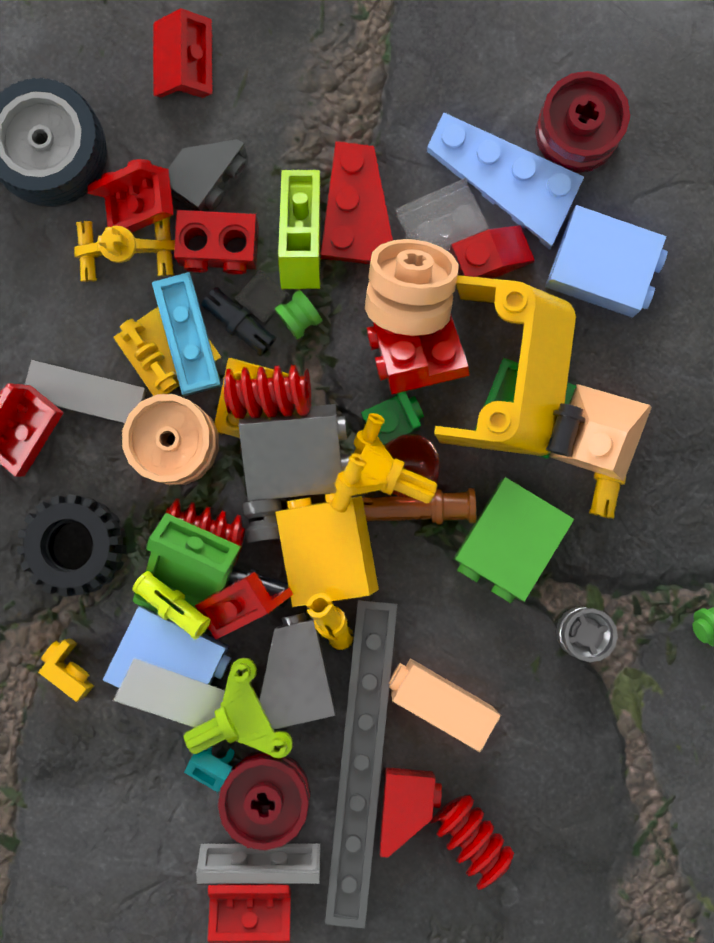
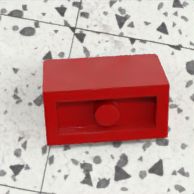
[153,8,212,98]
[195,572,293,640]

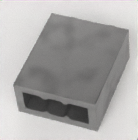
[238,404,349,501]

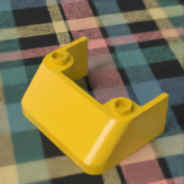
[434,275,576,456]

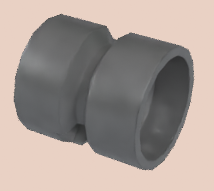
[556,607,618,662]

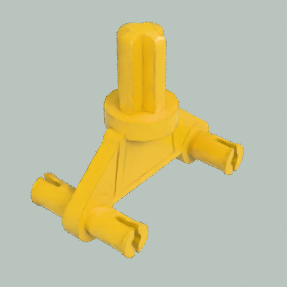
[74,217,175,282]
[330,413,437,513]

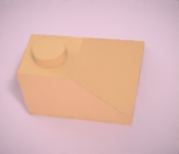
[549,384,652,481]

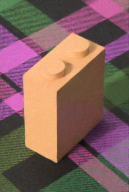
[389,658,501,752]

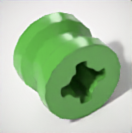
[274,290,323,340]

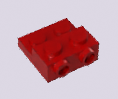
[366,315,469,394]

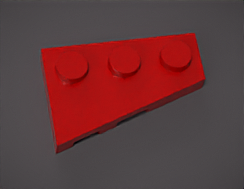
[321,141,393,264]

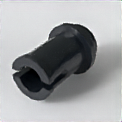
[546,403,585,457]

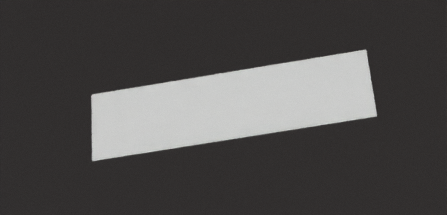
[114,658,225,727]

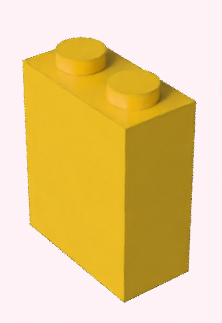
[275,493,379,607]

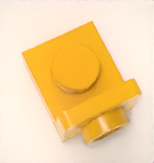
[38,638,94,702]

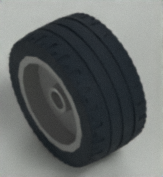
[0,78,107,207]

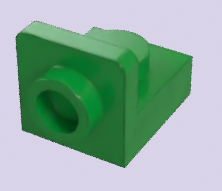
[361,391,424,446]

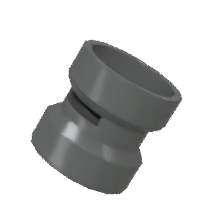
[242,498,282,543]

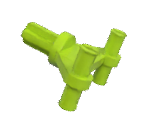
[184,657,293,758]

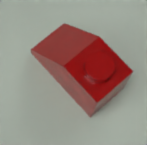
[449,225,535,279]
[379,767,442,857]

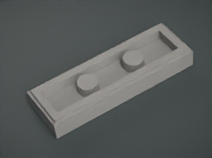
[25,360,147,424]
[196,844,321,884]

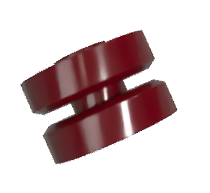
[535,71,630,173]
[218,751,311,851]

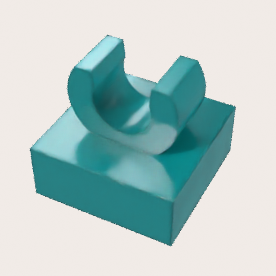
[184,746,234,793]

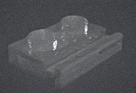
[395,178,489,250]

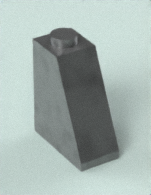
[259,613,336,730]

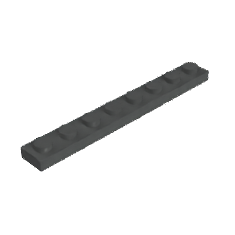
[325,600,398,929]

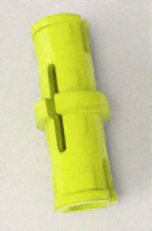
[132,571,211,640]

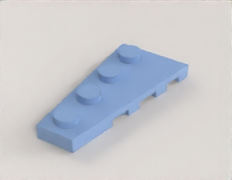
[427,113,584,250]

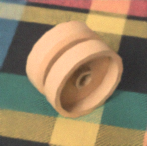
[365,239,459,336]
[122,394,219,485]

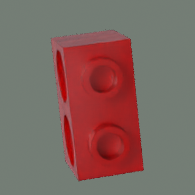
[174,210,259,275]

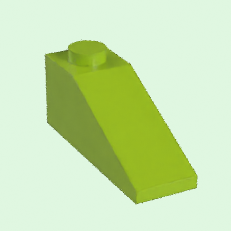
[278,170,321,289]

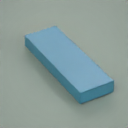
[152,272,222,397]

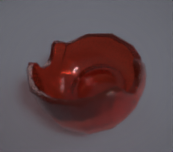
[385,434,440,498]

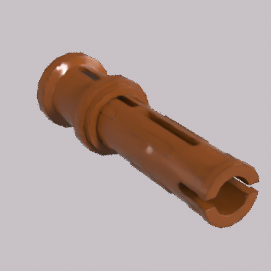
[363,488,476,525]

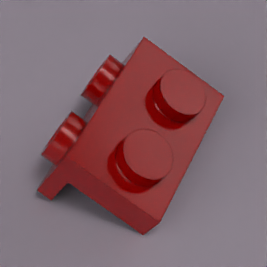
[87,159,174,233]
[0,383,64,477]
[208,884,291,943]

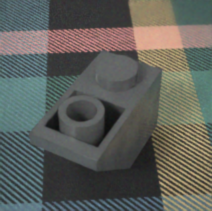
[168,139,248,211]

